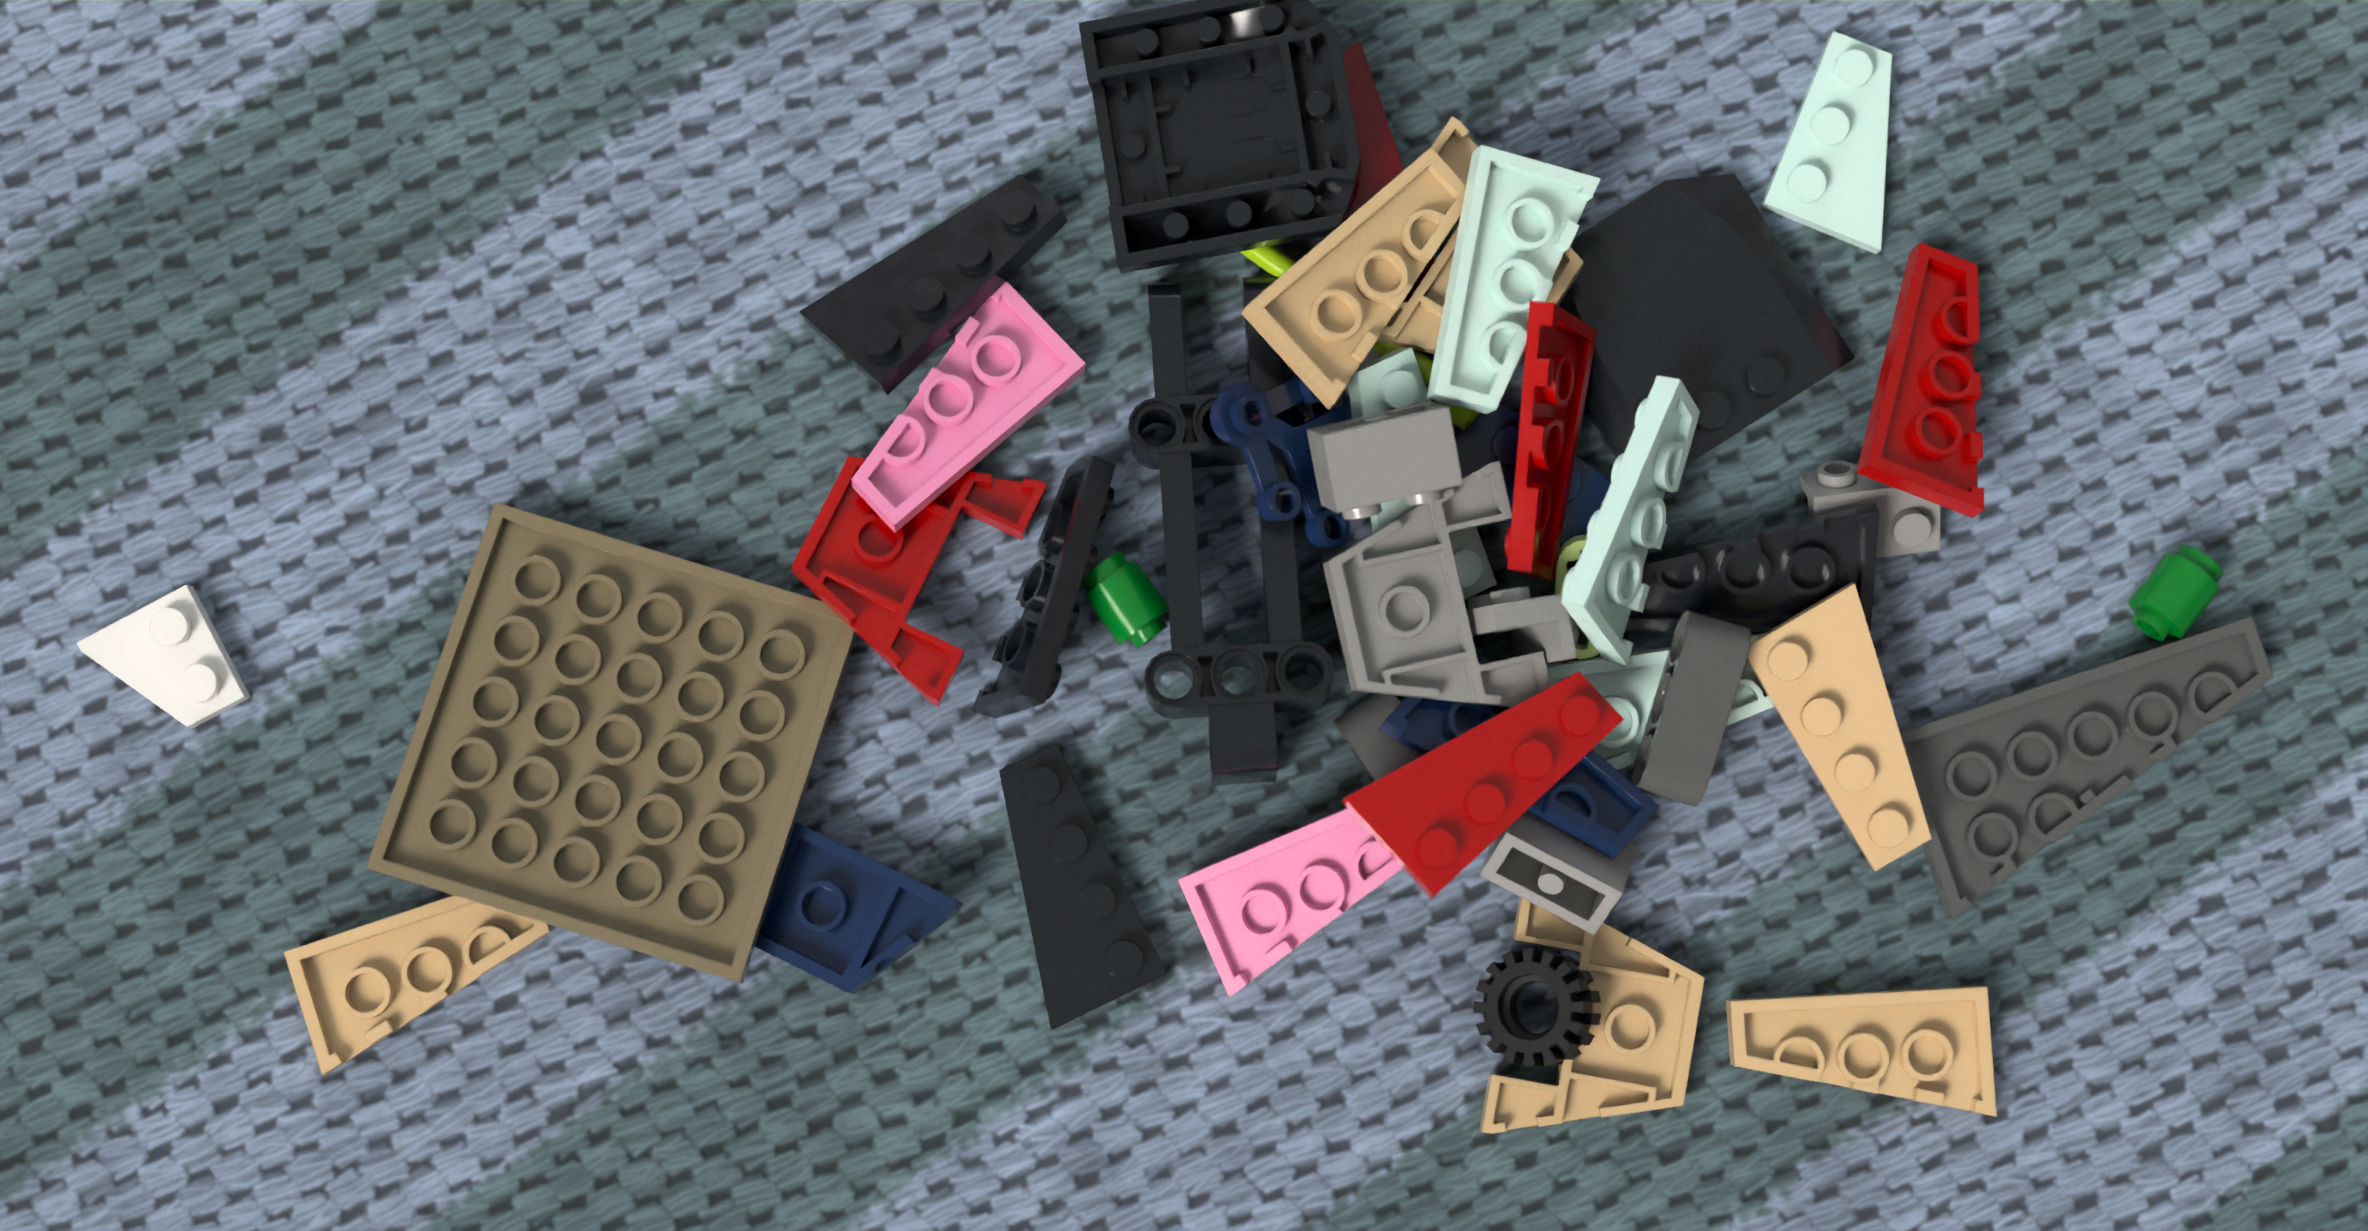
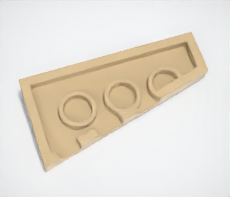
[1241,147,1466,410]
[1747,582,1932,871]
[284,895,555,1075]

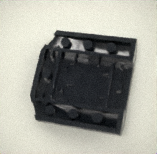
[1078,0,1362,274]
[1558,173,1855,466]

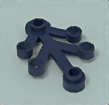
[1210,374,1371,548]

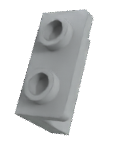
[1799,461,1941,558]
[1466,586,1579,663]

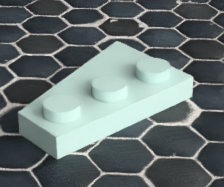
[1760,31,1892,254]

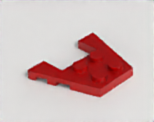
[791,456,1047,707]

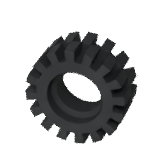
[1474,948,1601,1066]

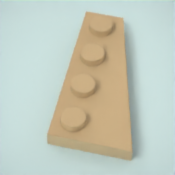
[1726,986,1997,1117]

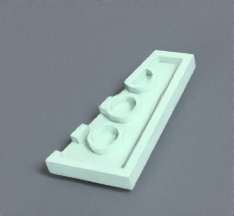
[1427,145,1601,414]

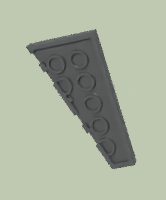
[1900,616,2274,919]

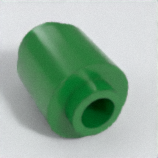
[2128,544,2224,641]
[1081,551,1169,649]

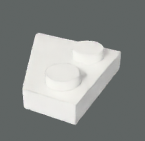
[77,585,251,728]

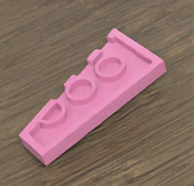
[851,281,1086,533]
[1178,807,1402,998]

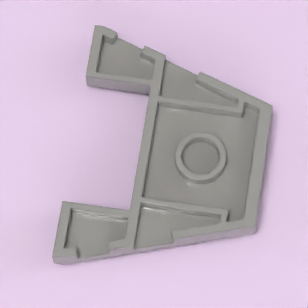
[1323,461,1551,708]

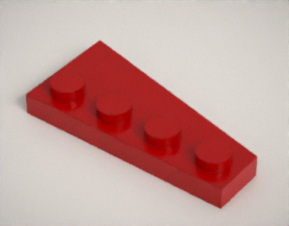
[1856,242,1985,518]
[1505,301,1597,581]
[1341,671,1624,898]

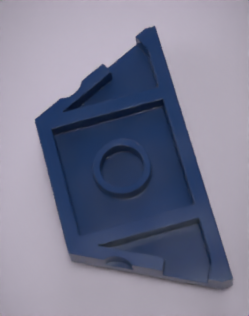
[755,822,963,994]

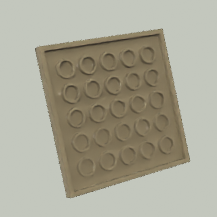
[366,502,857,984]

